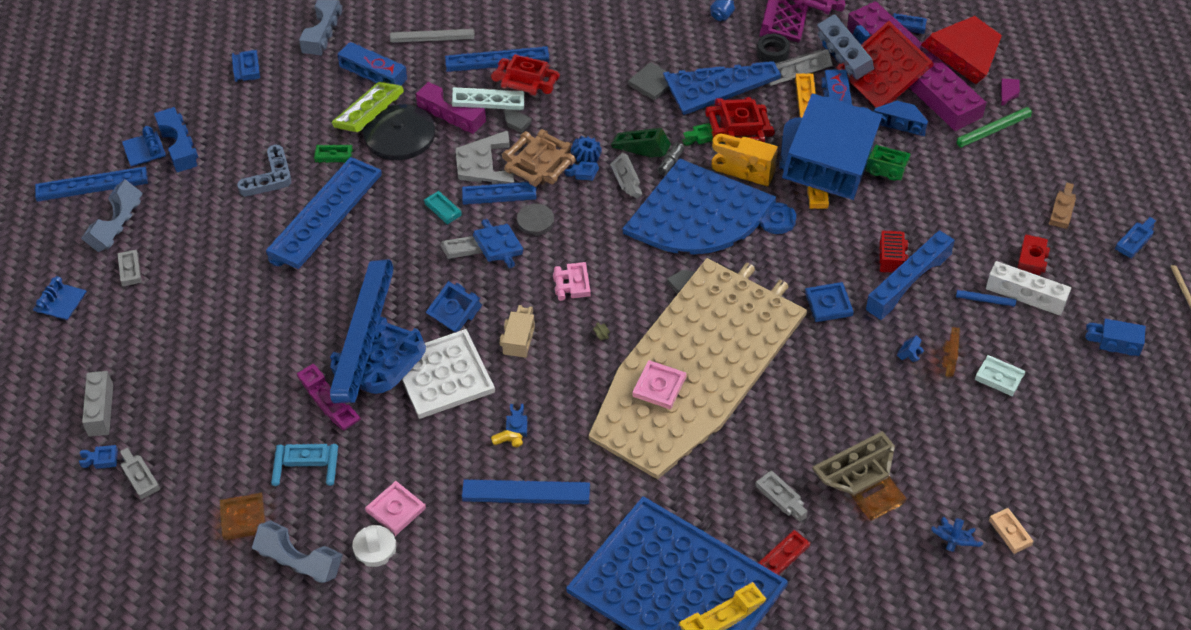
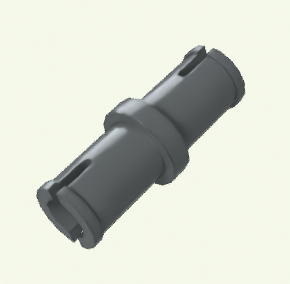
[657,142,685,176]

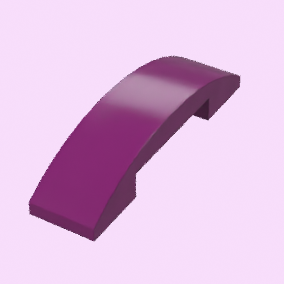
[297,363,361,431]

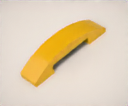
[679,582,766,630]

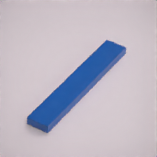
[445,47,549,72]
[35,166,148,201]
[462,480,590,504]

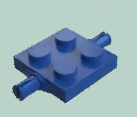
[473,219,524,268]

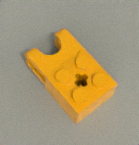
[711,134,778,186]

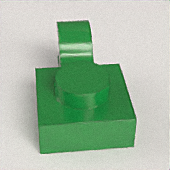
[682,123,713,146]

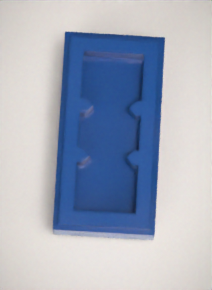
[893,13,927,34]

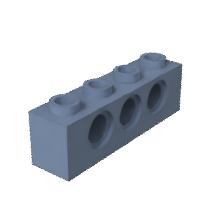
[817,14,874,80]

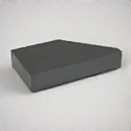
[503,109,532,133]
[667,270,695,294]

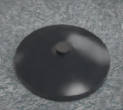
[363,104,435,160]

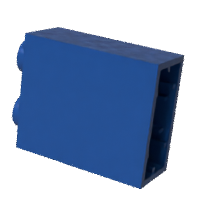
[782,93,882,200]

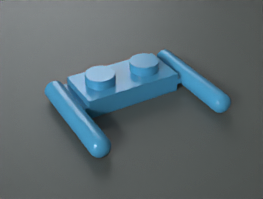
[271,444,338,486]

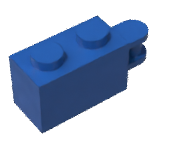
[1085,319,1146,356]

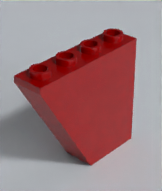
[921,16,1002,85]

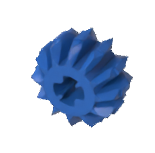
[570,136,602,163]

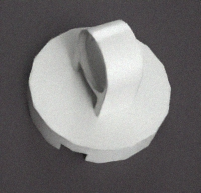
[352,525,396,567]

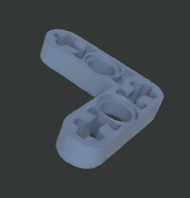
[237,145,291,196]

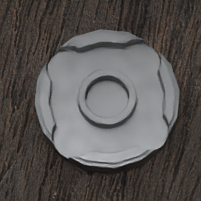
[517,204,554,236]

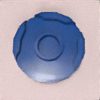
[760,202,796,234]

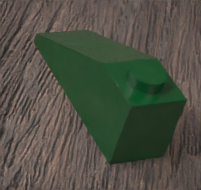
[611,128,671,158]

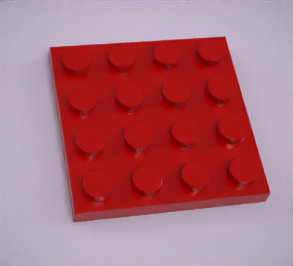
[836,21,934,108]

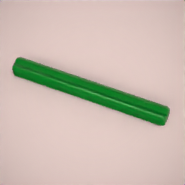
[956,107,1032,147]

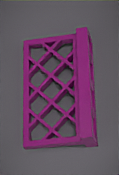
[759,0,808,43]

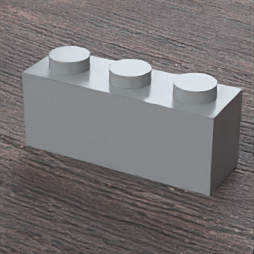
[82,371,113,437]

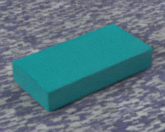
[424,191,462,225]

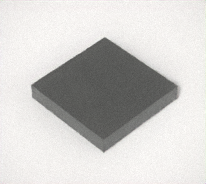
[628,62,670,101]

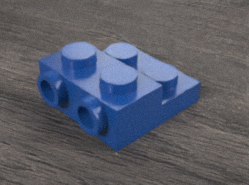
[426,281,482,333]

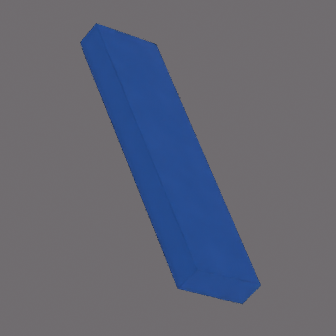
[462,182,537,205]

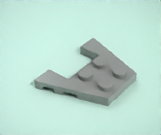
[456,131,514,184]

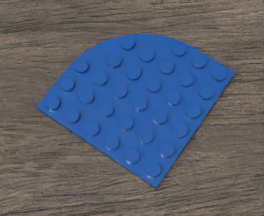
[623,159,776,254]

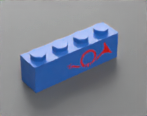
[338,42,408,85]
[821,70,852,105]

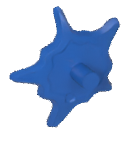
[931,517,983,552]

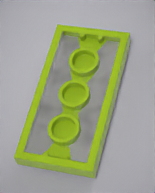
[332,82,404,132]

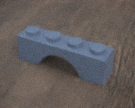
[299,0,342,55]
[81,179,143,252]
[252,521,343,583]

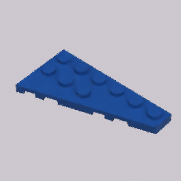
[663,61,781,115]

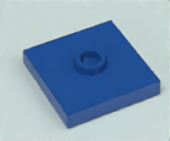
[805,282,854,322]

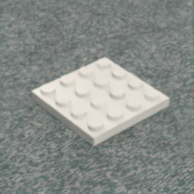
[402,329,495,419]

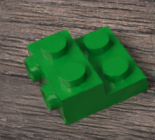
[865,145,911,181]

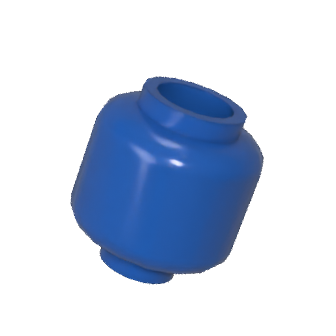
[710,0,735,21]

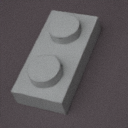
[118,249,142,286]

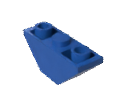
[874,101,928,136]

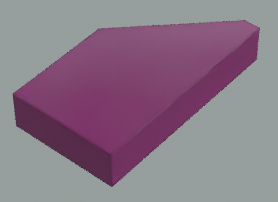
[1001,78,1020,106]

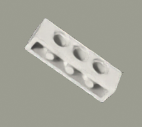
[986,261,1071,316]

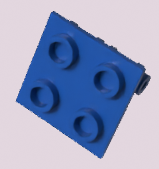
[122,126,166,166]
[33,276,87,320]

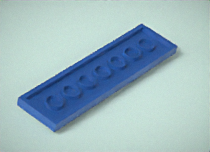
[266,157,382,269]

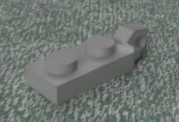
[610,152,643,199]
[120,448,160,500]
[756,470,807,522]

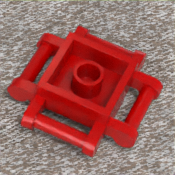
[491,54,560,96]
[705,97,775,143]

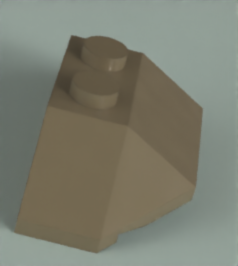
[812,431,895,495]

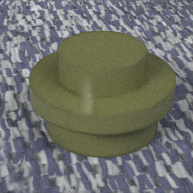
[592,322,610,341]

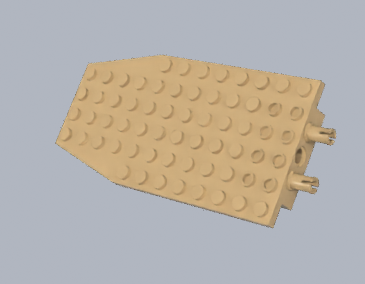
[589,258,807,479]

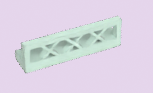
[452,87,524,110]

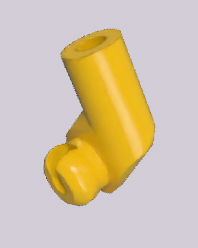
[491,430,523,447]

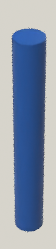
[956,290,1016,307]

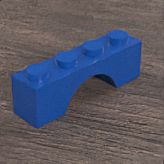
[154,107,199,173]

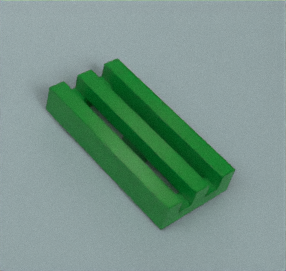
[314,145,353,163]

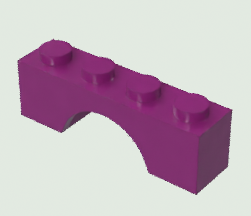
[416,81,486,134]

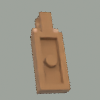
[1049,183,1076,229]

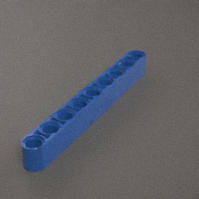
[330,259,393,404]

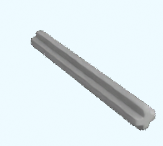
[390,29,475,43]

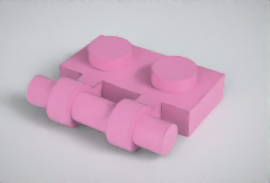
[553,262,591,301]

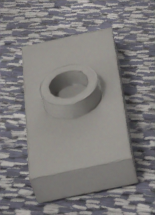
[441,236,483,259]

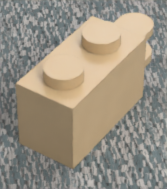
[500,305,535,358]

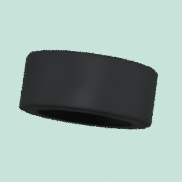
[756,34,790,64]

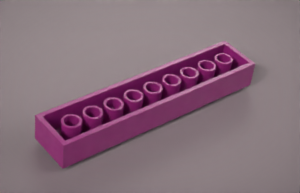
[847,1,986,131]

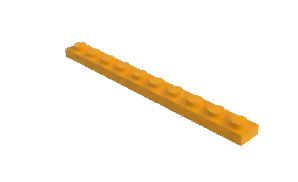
[795,73,829,209]

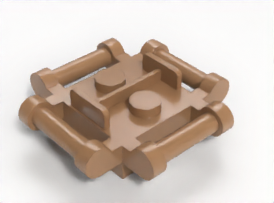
[502,129,576,187]

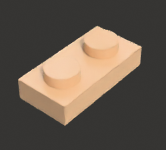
[989,508,1033,554]

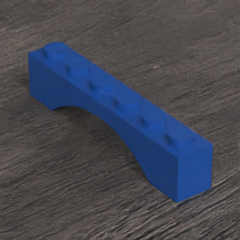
[866,230,955,320]

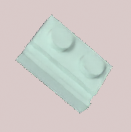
[975,355,1025,396]

